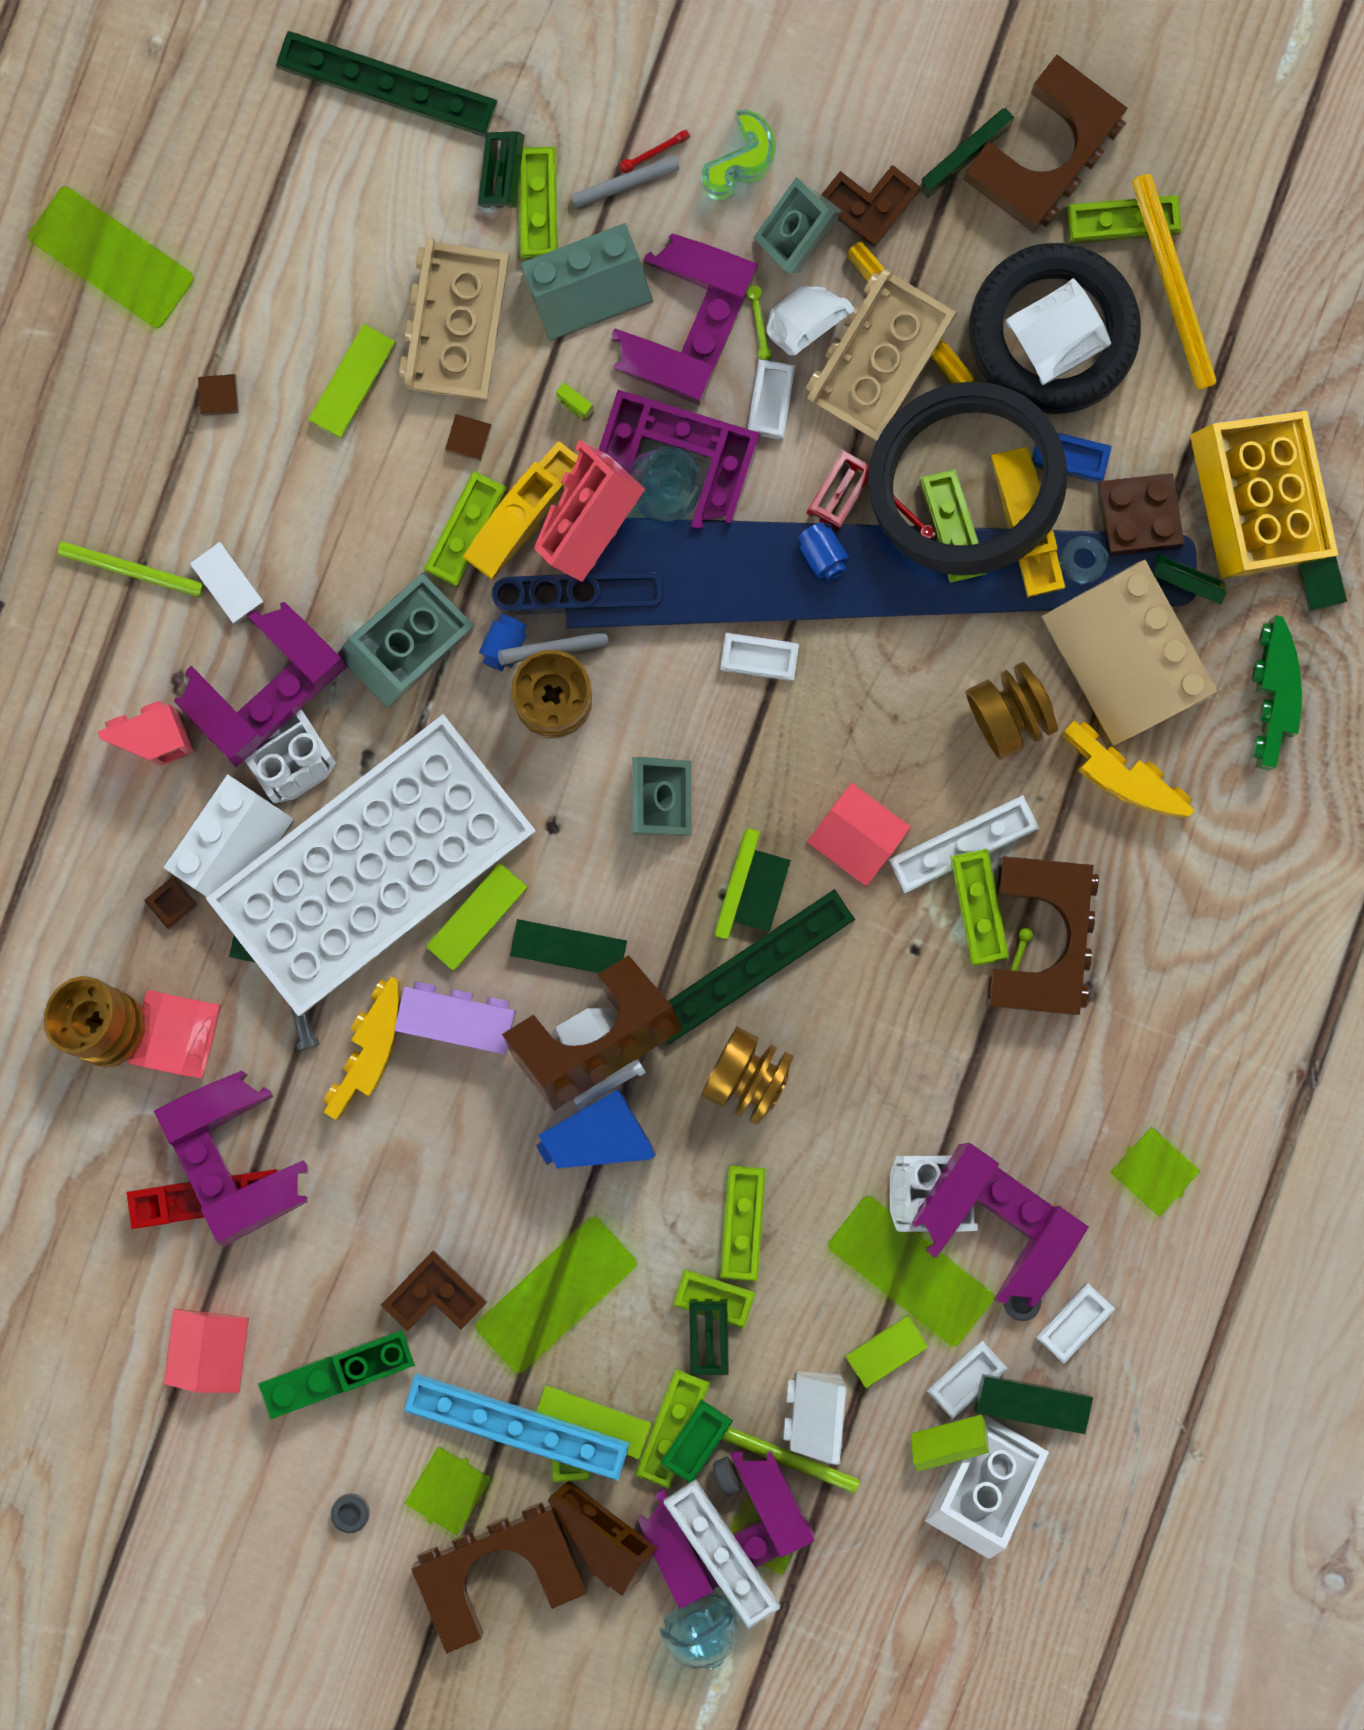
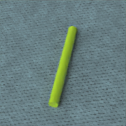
[57,541,204,598]
[721,1427,860,1494]

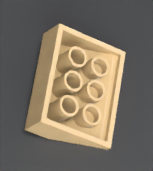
[1041,560,1217,747]

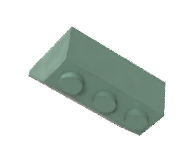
[521,223,653,341]

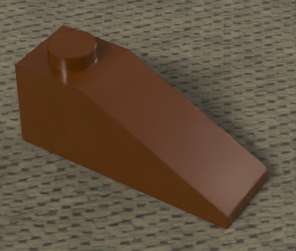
[548,1481,658,1596]

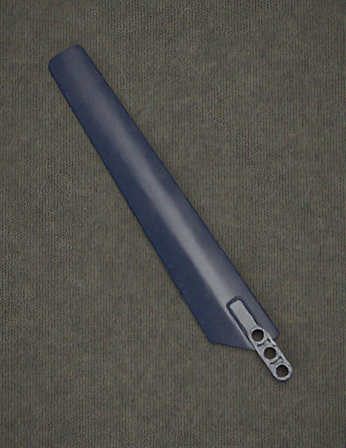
[492,518,1197,629]

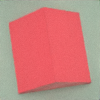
[807,782,911,887]
[164,1308,249,1393]

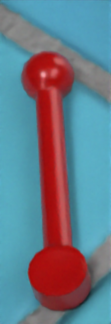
[620,130,690,173]
[894,495,935,540]

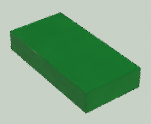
[660,1398,733,1483]

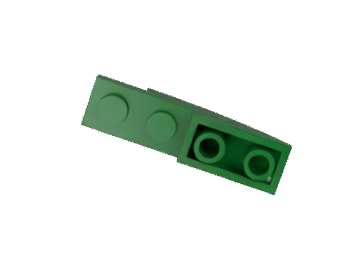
[1252,615,1302,771]
[257,1330,415,1420]

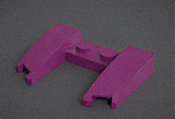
[612,233,758,405]
[599,390,761,529]
[174,602,347,767]
[154,1071,308,1247]
[912,1142,1089,1307]
[638,1451,815,1609]

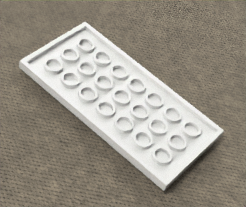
[206,714,536,1017]

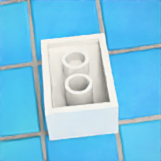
[783,1371,846,1465]
[925,1415,1049,1559]

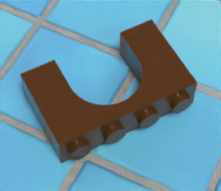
[964,54,1128,233]
[986,856,1099,1015]
[502,955,682,1111]
[411,1502,588,1654]

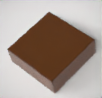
[198,374,239,416]
[445,414,492,462]
[144,876,198,929]

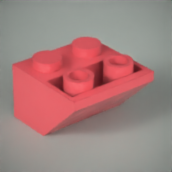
[98,701,196,766]

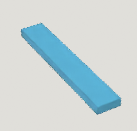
[404,1373,631,1481]

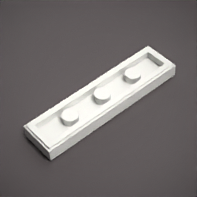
[888,795,1039,893]
[663,1479,780,1629]

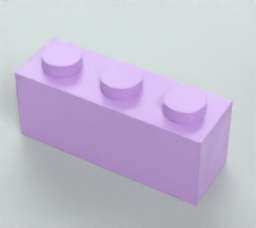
[395,981,517,1055]

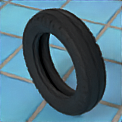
[969,243,1141,414]

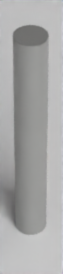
[571,155,679,209]
[498,631,608,665]

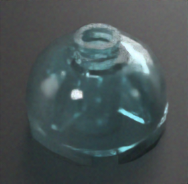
[628,447,701,522]
[660,1596,738,1669]

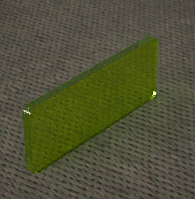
[28,187,194,328]
[828,1196,994,1346]
[476,1216,637,1373]

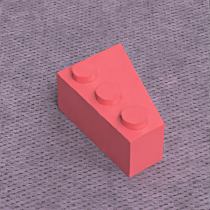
[534,439,645,582]

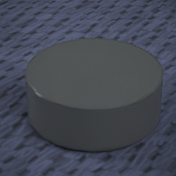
[1003,1296,1041,1321]
[713,1456,742,1497]
[331,1493,370,1533]

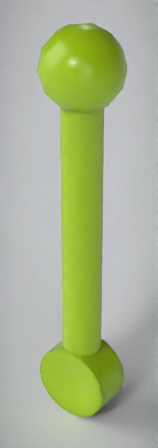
[747,286,772,361]
[1010,928,1033,971]

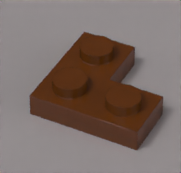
[821,165,921,248]
[381,1250,488,1331]

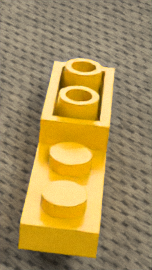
[463,441,578,580]
[990,446,1065,598]
[1060,720,1196,818]
[323,976,401,1120]

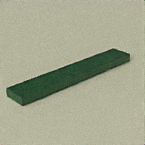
[276,31,498,138]
[667,889,855,1045]

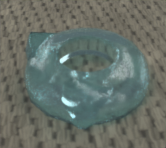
[1060,536,1109,584]

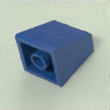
[536,1089,656,1169]

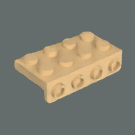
[399,238,510,402]
[806,268,957,441]

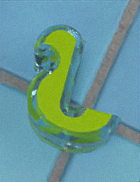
[701,109,776,200]

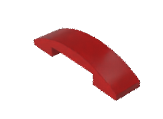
[126,1169,277,1229]

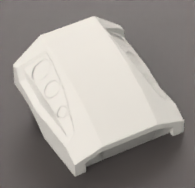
[1005,278,1111,386]
[765,286,855,355]
[245,709,336,804]
[551,1008,646,1111]
[890,1155,978,1232]

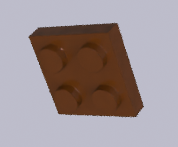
[1098,473,1185,556]

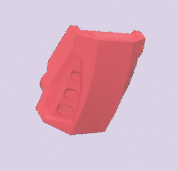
[128,990,221,1078]

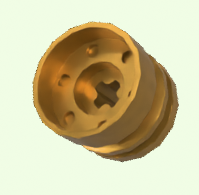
[512,650,592,738]
[965,661,1058,760]
[44,976,145,1068]
[700,1026,794,1125]

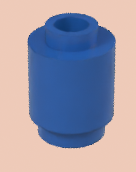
[798,522,850,581]
[478,613,527,672]

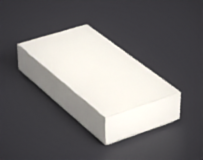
[747,359,796,440]
[190,542,264,625]
[720,633,799,682]
[1035,1282,1115,1364]
[926,1339,1008,1419]

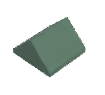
[753,177,843,274]
[633,757,692,836]

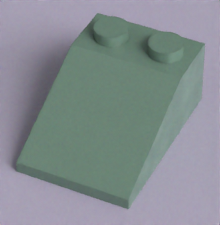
[338,573,475,708]

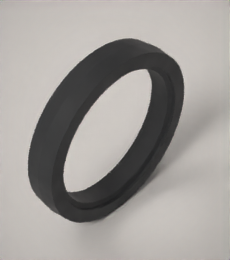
[868,382,1067,575]

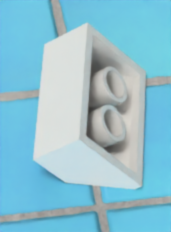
[163,774,295,897]

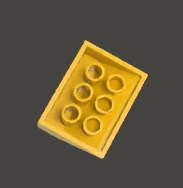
[1190,411,1338,579]

